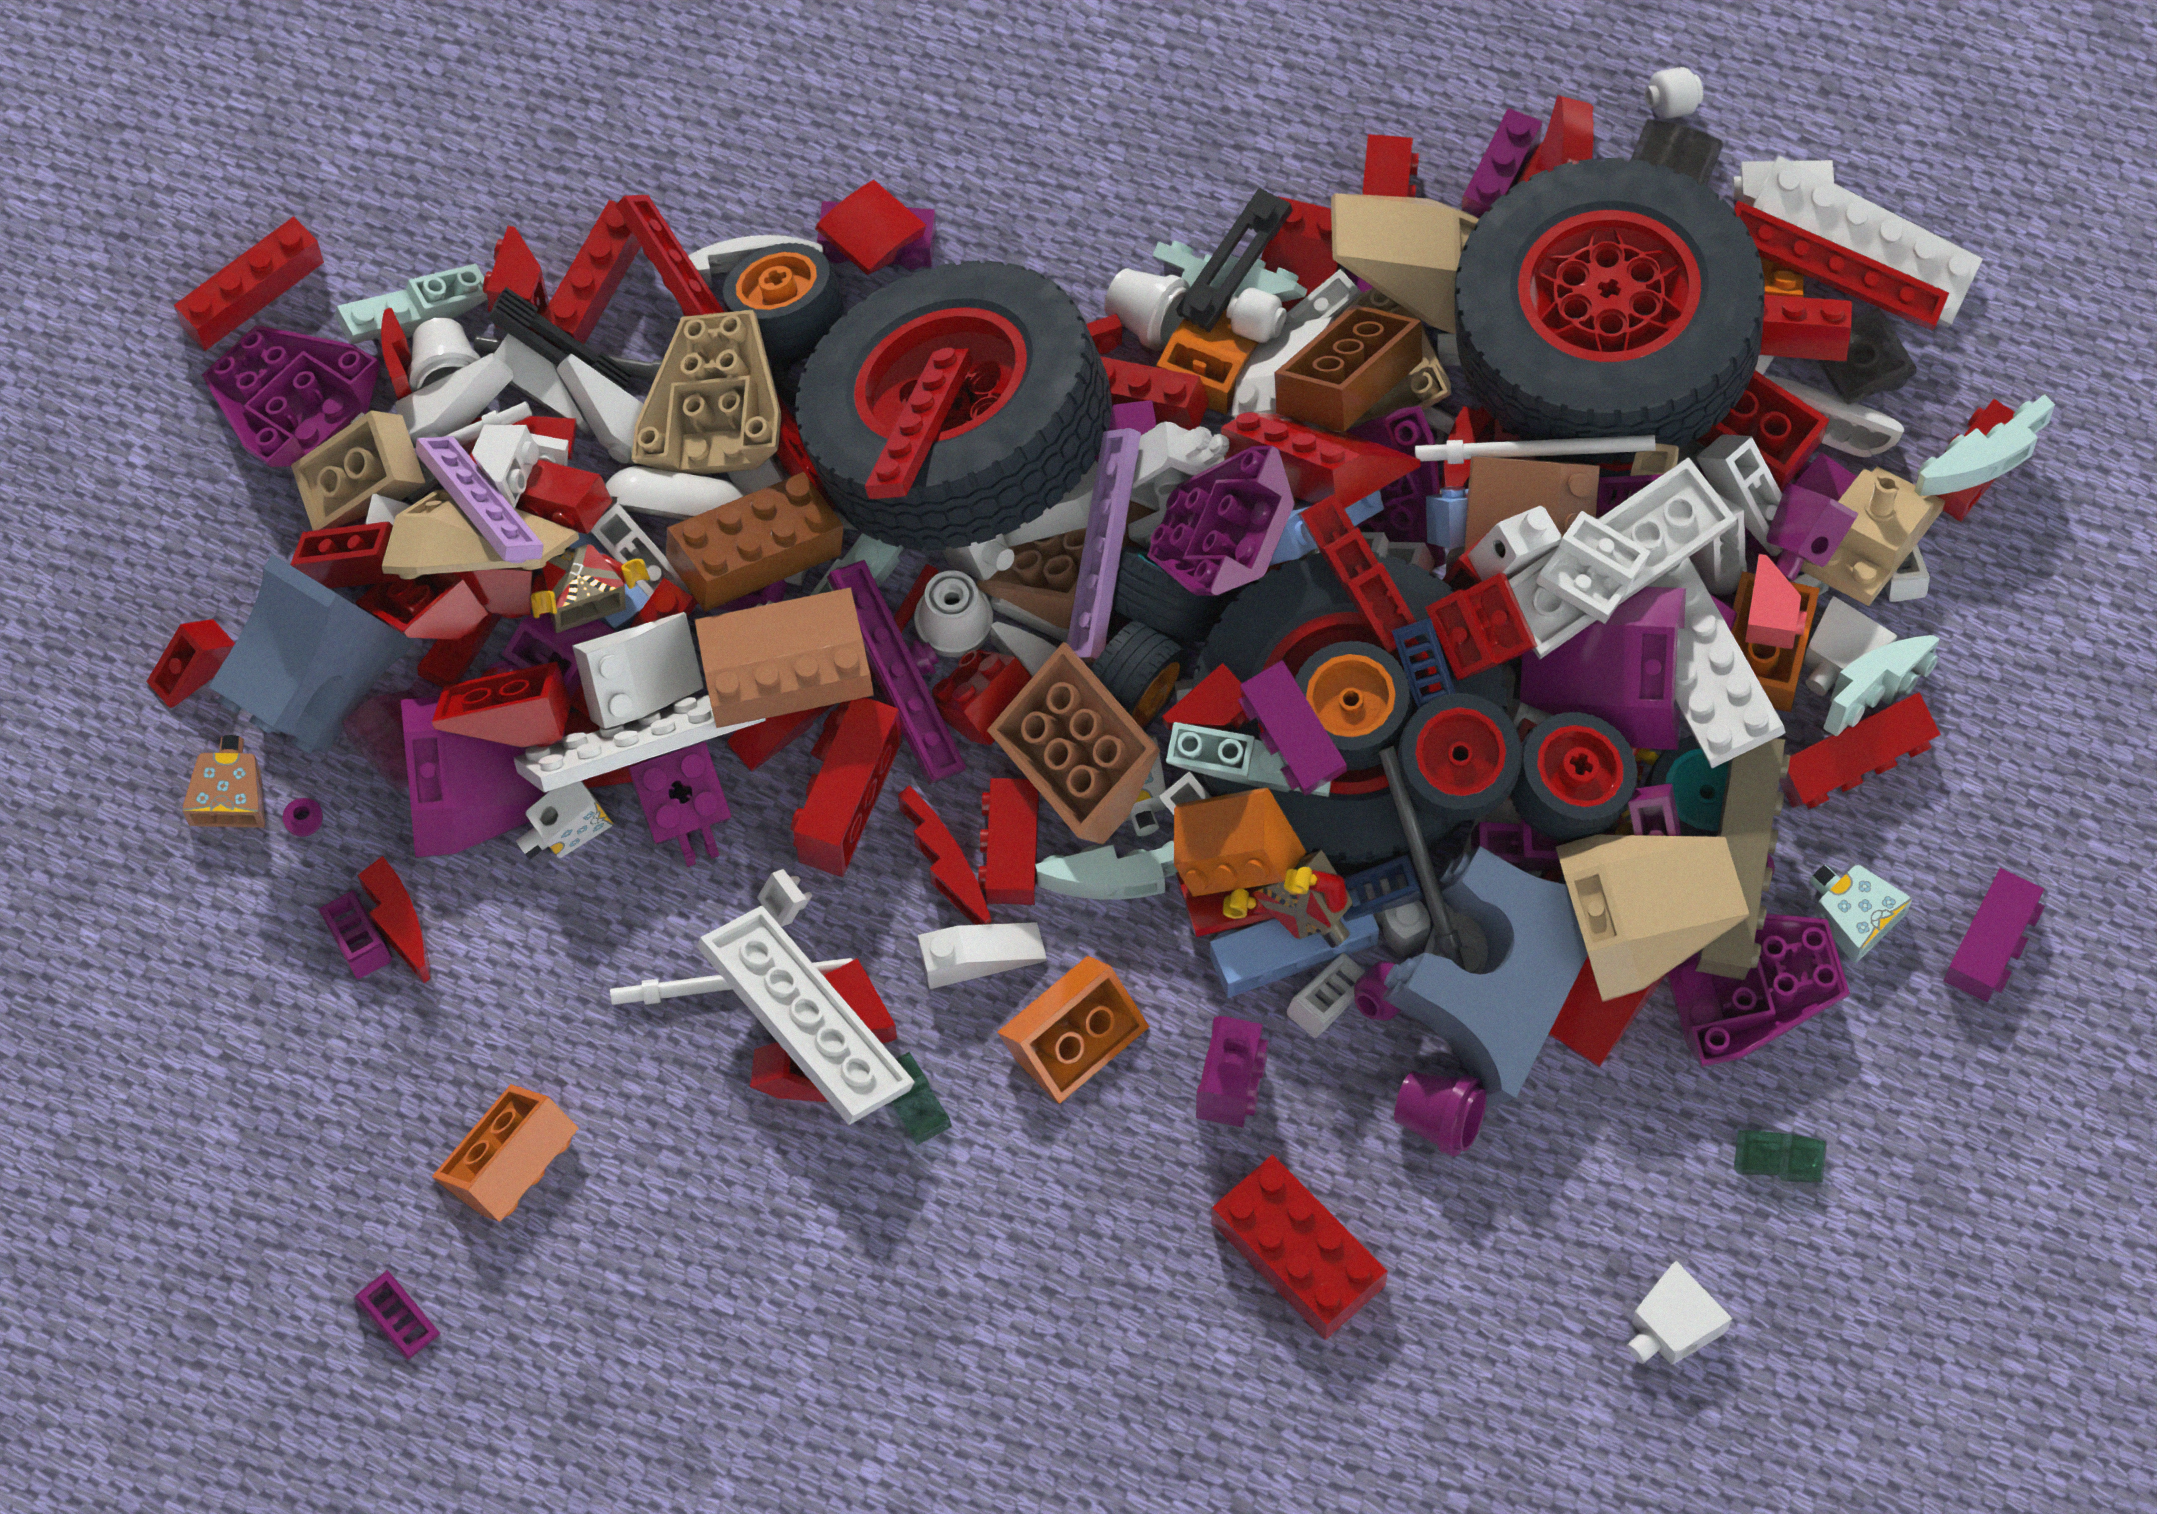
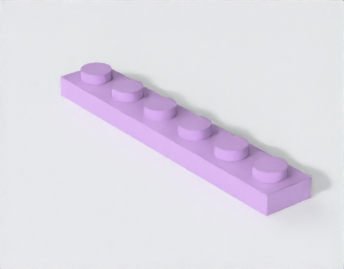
[1067,428,1141,663]
[415,436,544,563]

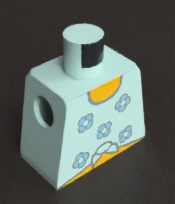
[1809,865,1912,964]

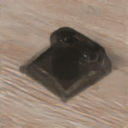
[1817,307,1917,405]

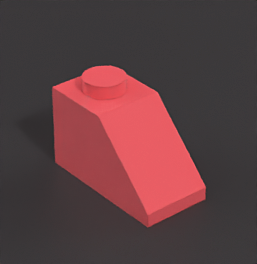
[1745,554,1807,649]

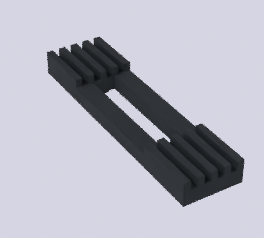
[1175,188,1293,333]
[487,287,633,391]

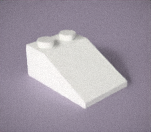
[1231,317,1335,418]
[573,612,704,729]

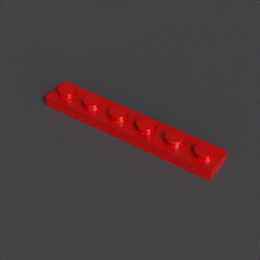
[1733,201,1949,331]
[865,348,973,499]

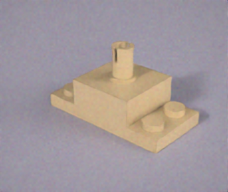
[1800,466,1945,606]

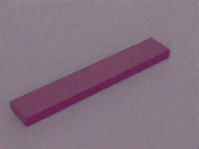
[827,559,966,785]

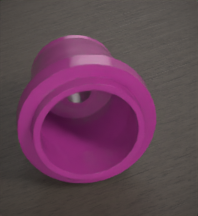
[1394,1071,1487,1157]

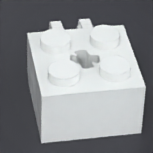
[1130,421,1230,511]

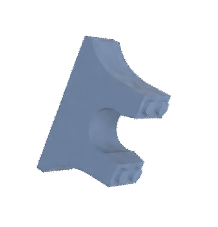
[208,554,414,754]
[1383,846,1588,1107]

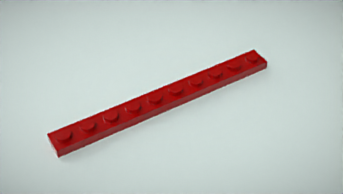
[615,195,836,509]

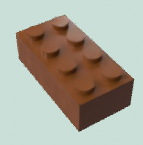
[1274,304,1423,431]
[666,472,844,612]

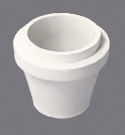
[1105,268,1190,351]
[407,318,481,393]
[915,570,993,657]

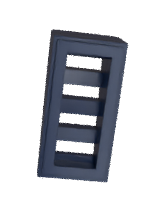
[1392,617,1456,710]
[1343,854,1425,922]

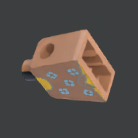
[182,735,265,828]

